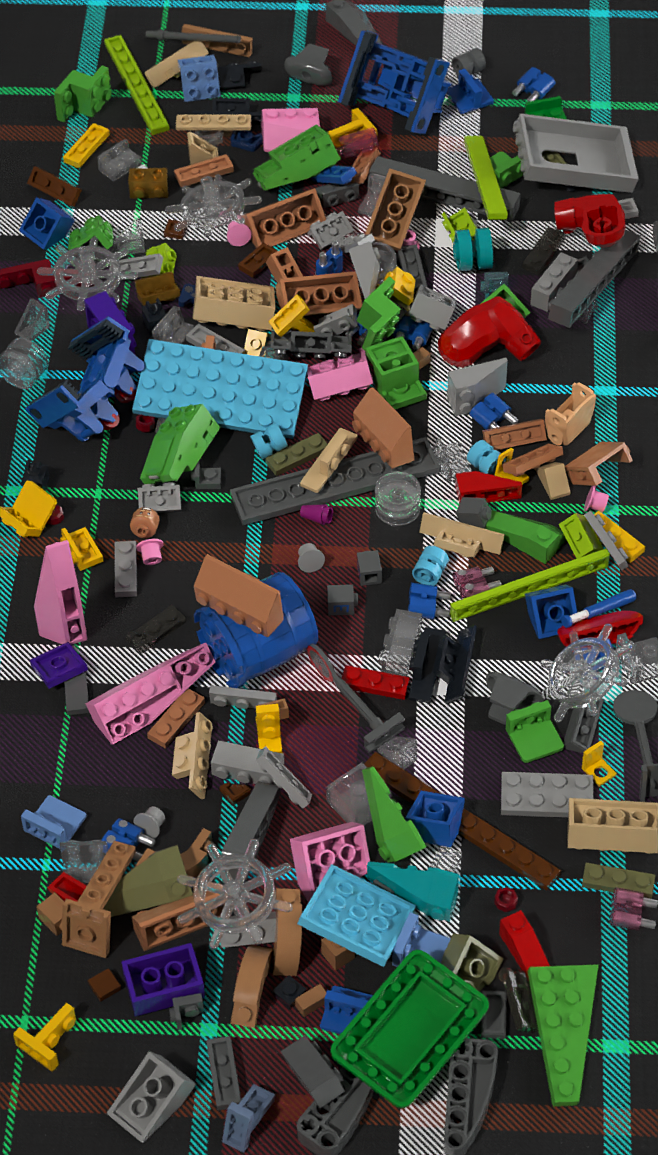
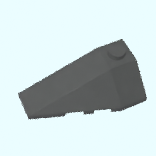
[326,0,382,45]

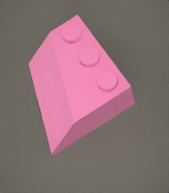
[261,108,320,152]
[307,348,373,401]
[290,822,370,903]

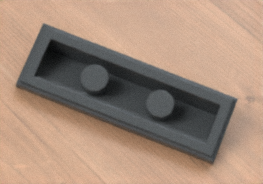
[563,689,604,753]

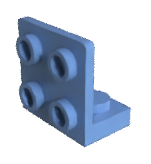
[178,55,220,102]
[21,795,87,850]
[392,912,451,967]

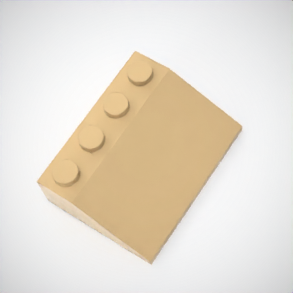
[193,276,275,331]

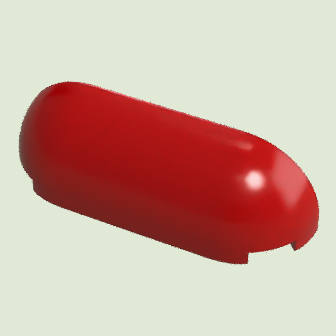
[557,611,643,651]

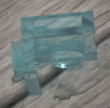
[480,272,508,299]

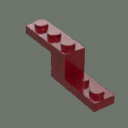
[0,259,96,298]

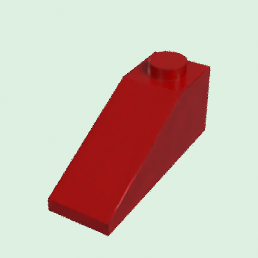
[455,471,522,504]
[499,910,550,981]

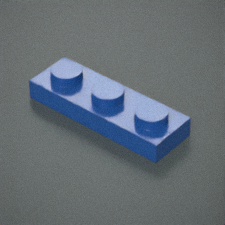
[311,166,357,185]

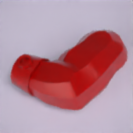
[554,194,626,248]
[438,296,542,368]

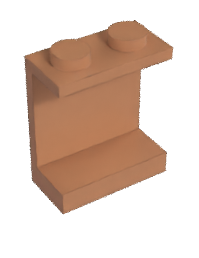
[564,442,633,486]

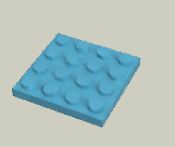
[297,864,416,967]

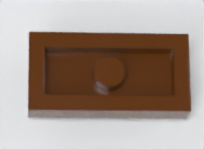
[238,242,278,278]

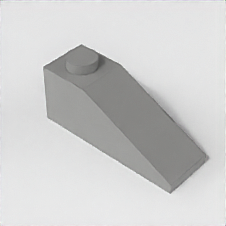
[348,241,381,299]

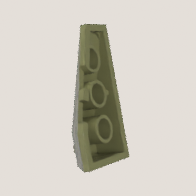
[103,845,193,917]
[441,934,503,992]

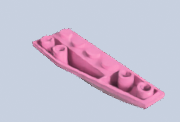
[34,540,87,645]
[85,643,215,744]

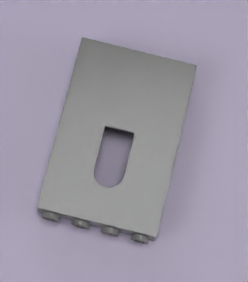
[513,114,638,193]

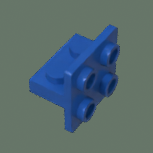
[446,69,494,114]
[320,986,373,1034]

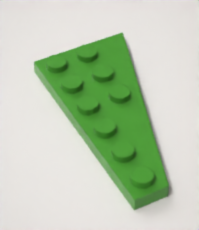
[527,964,599,1106]

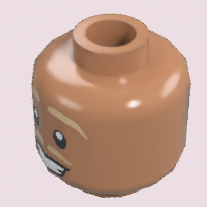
[130,507,160,538]

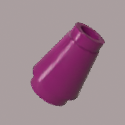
[300,504,333,525]

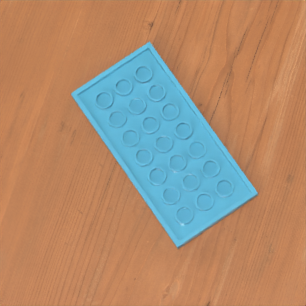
[132,339,308,439]

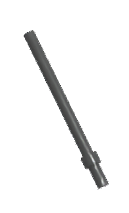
[146,30,241,43]

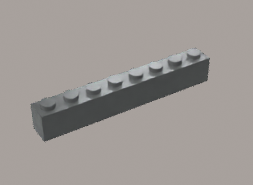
[369,156,520,222]
[547,230,641,328]

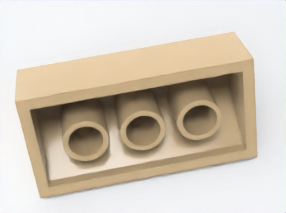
[567,798,658,854]

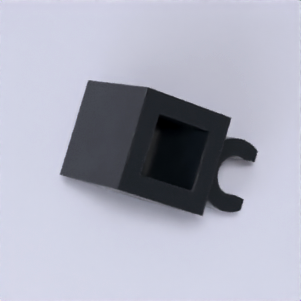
[141,298,169,336]
[21,460,50,491]

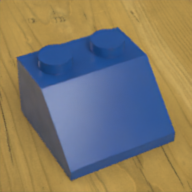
[19,197,75,250]
[525,584,577,639]
[405,791,465,847]

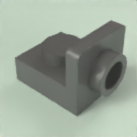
[191,461,221,489]
[169,993,204,1030]

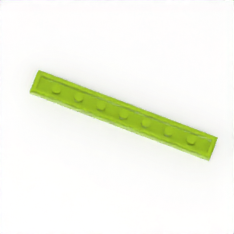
[104,35,169,135]
[464,136,508,220]
[450,548,610,622]

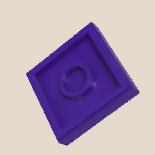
[29,642,88,689]

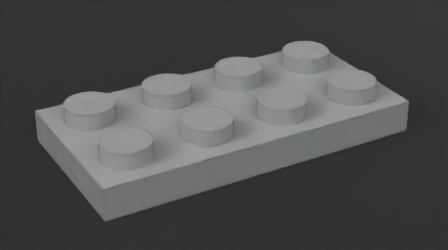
[501,772,593,818]

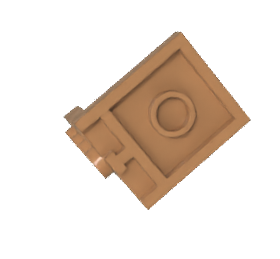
[62,840,136,958]

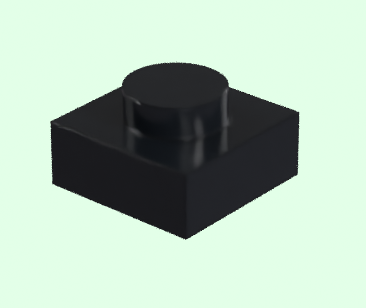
[273,975,307,1009]

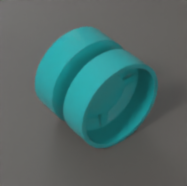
[453,228,493,271]

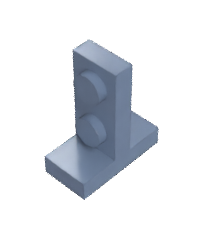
[222,1084,275,1153]

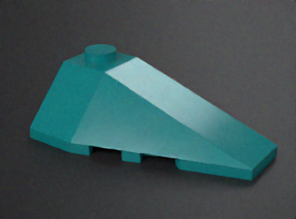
[367,861,459,922]

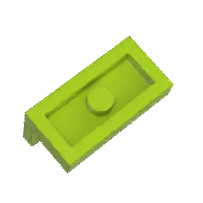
[559,513,603,558]

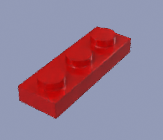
[341,665,410,700]

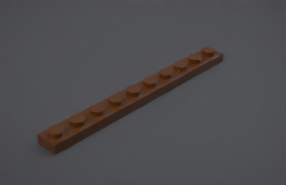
[361,752,561,891]

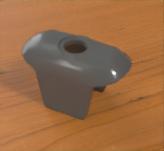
[284,44,332,86]
[486,672,544,725]

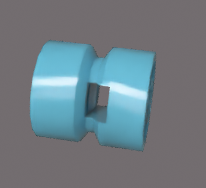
[250,423,288,460]
[467,440,506,475]
[412,546,449,586]

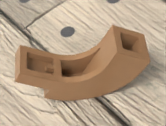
[135,828,214,881]
[272,888,302,976]
[231,945,273,1028]

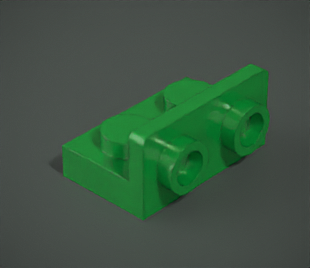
[525,96,567,119]

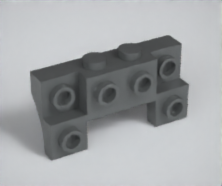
[270,331,352,359]

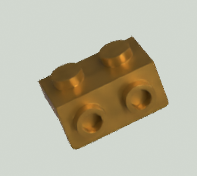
[128,168,168,198]
[135,271,180,306]

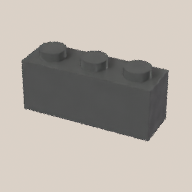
[280,1035,345,1108]

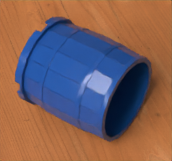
[194,572,318,688]

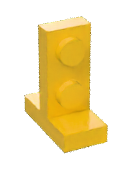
[327,108,377,149]
[268,295,315,337]
[256,704,282,753]
[13,1003,76,1072]

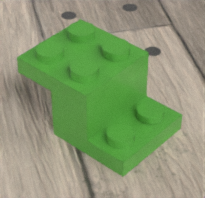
[54,66,112,122]
[357,276,401,350]
[365,336,427,409]

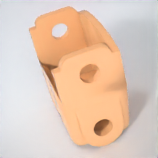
[545,382,596,446]

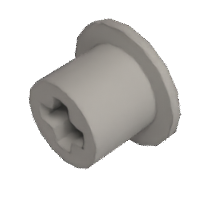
[298,543,325,573]
[134,807,165,838]

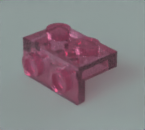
[337,128,379,158]

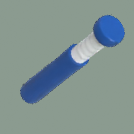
[561,589,636,628]

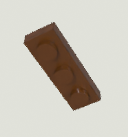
[27,166,82,207]

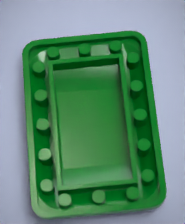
[331,950,489,1108]

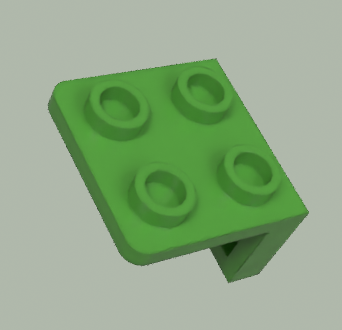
[490,152,523,188]
[68,215,114,253]
[506,700,564,763]

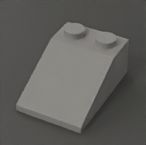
[409,284,456,331]
[447,358,507,416]
[106,1052,196,1143]

